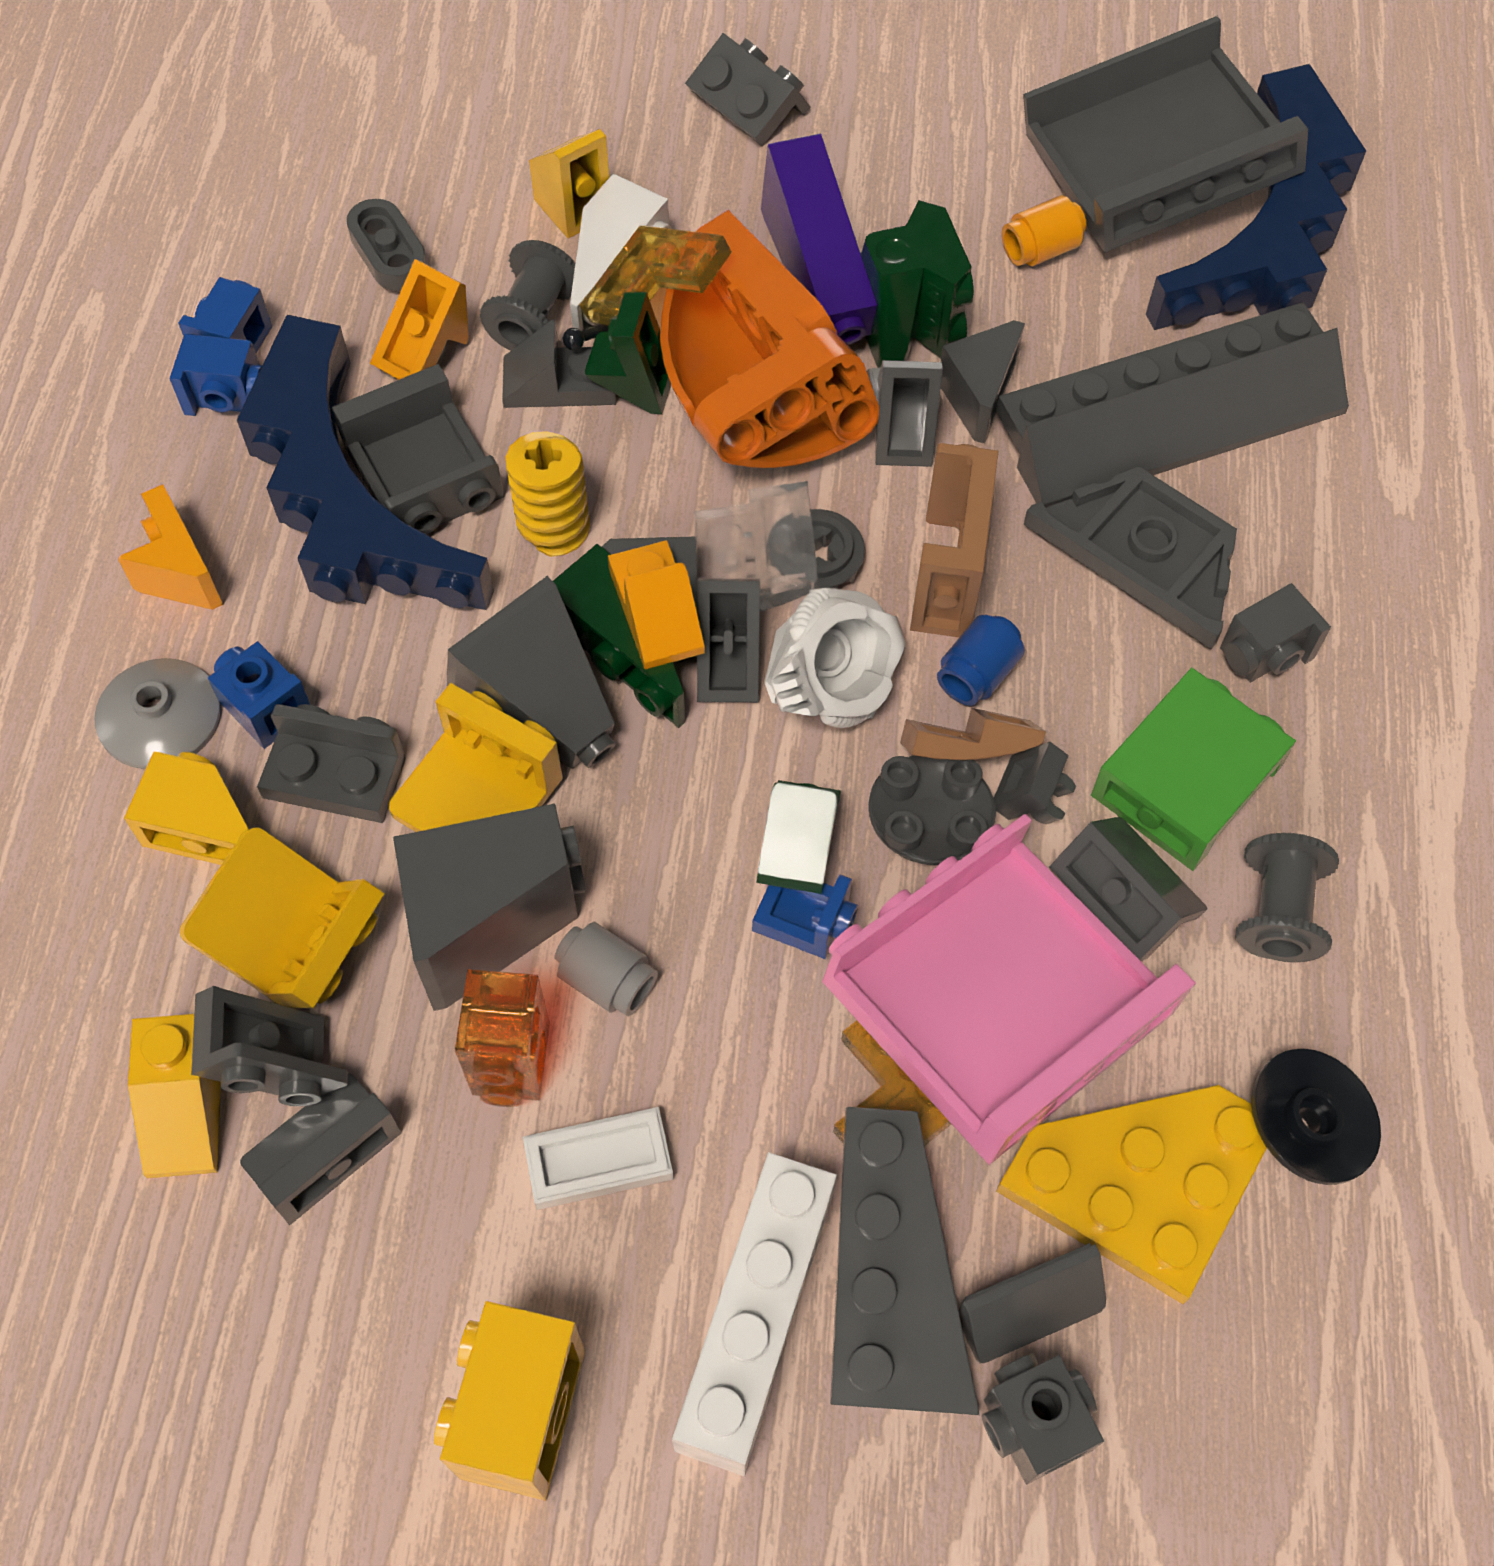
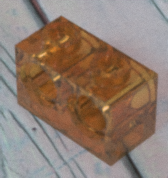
[455,969,550,1107]

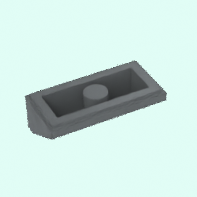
[958,1243,1106,1363]

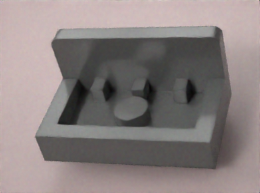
[685,33,811,147]
[191,986,348,1106]

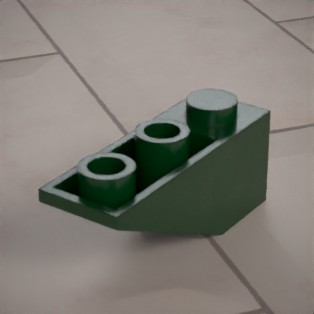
[553,544,685,728]

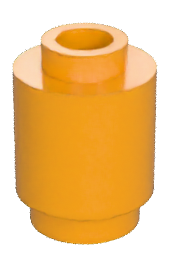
[1001,195,1086,266]

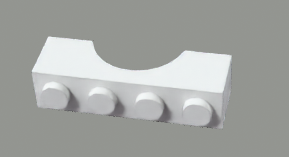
[672,1152,837,1477]

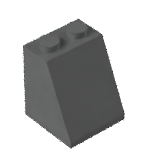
[393,804,586,1011]

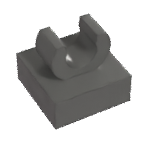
[994,742,1076,824]

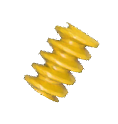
[505,431,591,557]

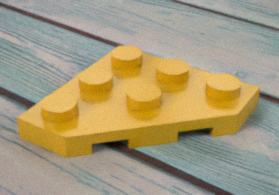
[996,1085,1267,1304]

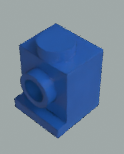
[178,277,272,353]
[169,334,262,416]
[208,641,311,749]

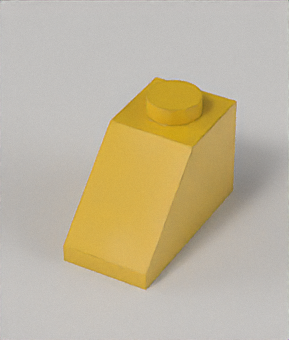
[529,129,609,239]
[124,751,248,865]
[128,1014,221,1179]

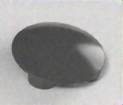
[868,755,996,865]

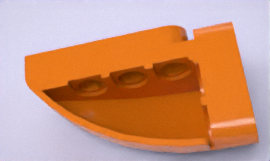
[660,210,879,468]

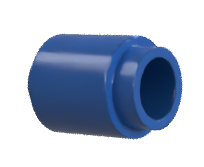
[937,615,1025,706]

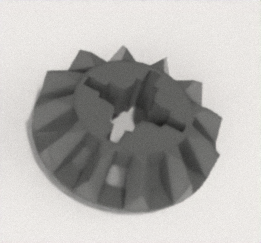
[770,509,865,594]

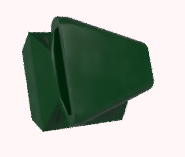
[861,200,974,368]

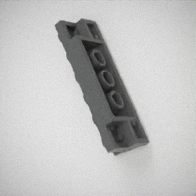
[996,302,1349,508]

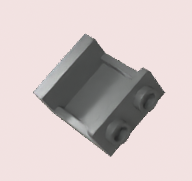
[332,364,504,534]

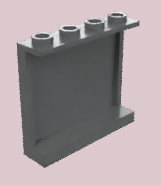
[1023,16,1308,252]

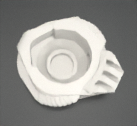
[765,588,905,728]

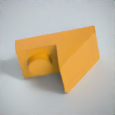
[370,259,469,380]
[118,484,223,610]
[608,540,705,670]

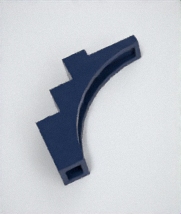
[1146,64,1366,330]
[237,315,494,611]

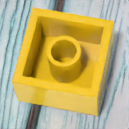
[434,1301,585,1501]

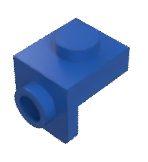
[752,874,859,959]

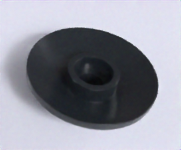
[1251,1049,1381,1185]

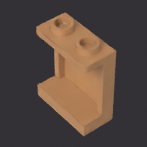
[910,443,999,637]

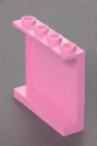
[822,814,1196,1165]

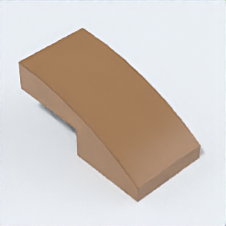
[900,708,1046,760]

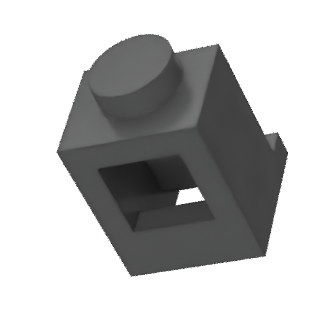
[1220,583,1331,683]

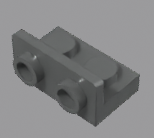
[257,704,406,823]

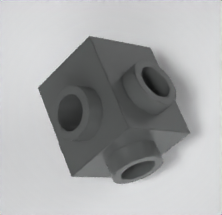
[982,1353,1104,1485]

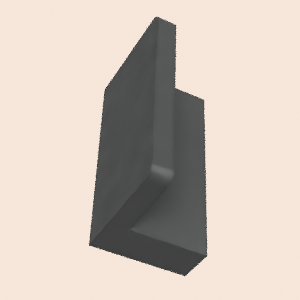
[1049,817,1208,961]
[240,1073,401,1225]

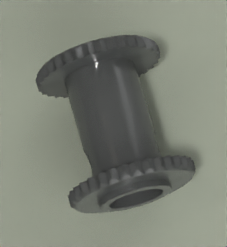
[480,240,576,350]
[1235,833,1339,962]

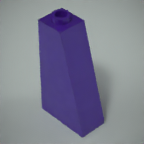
[761,133,877,345]

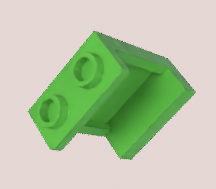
[1091,667,1296,871]

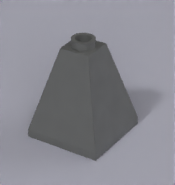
[447,575,616,769]

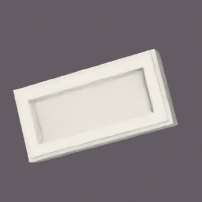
[523,1107,674,1210]

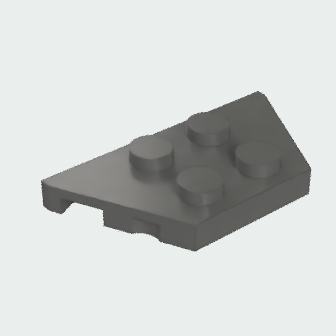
[1024,466,1237,649]

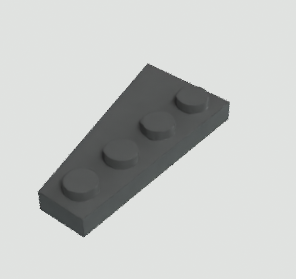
[830,1107,979,1415]

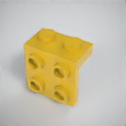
[389,682,563,832]
[180,828,385,1008]

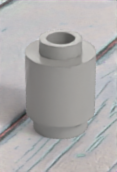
[554,922,658,1016]

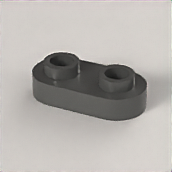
[347,199,427,291]

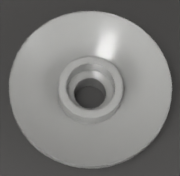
[95,658,221,769]

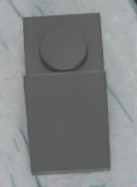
[502,320,616,408]

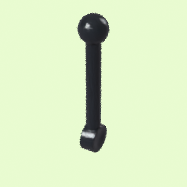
[562,322,610,350]

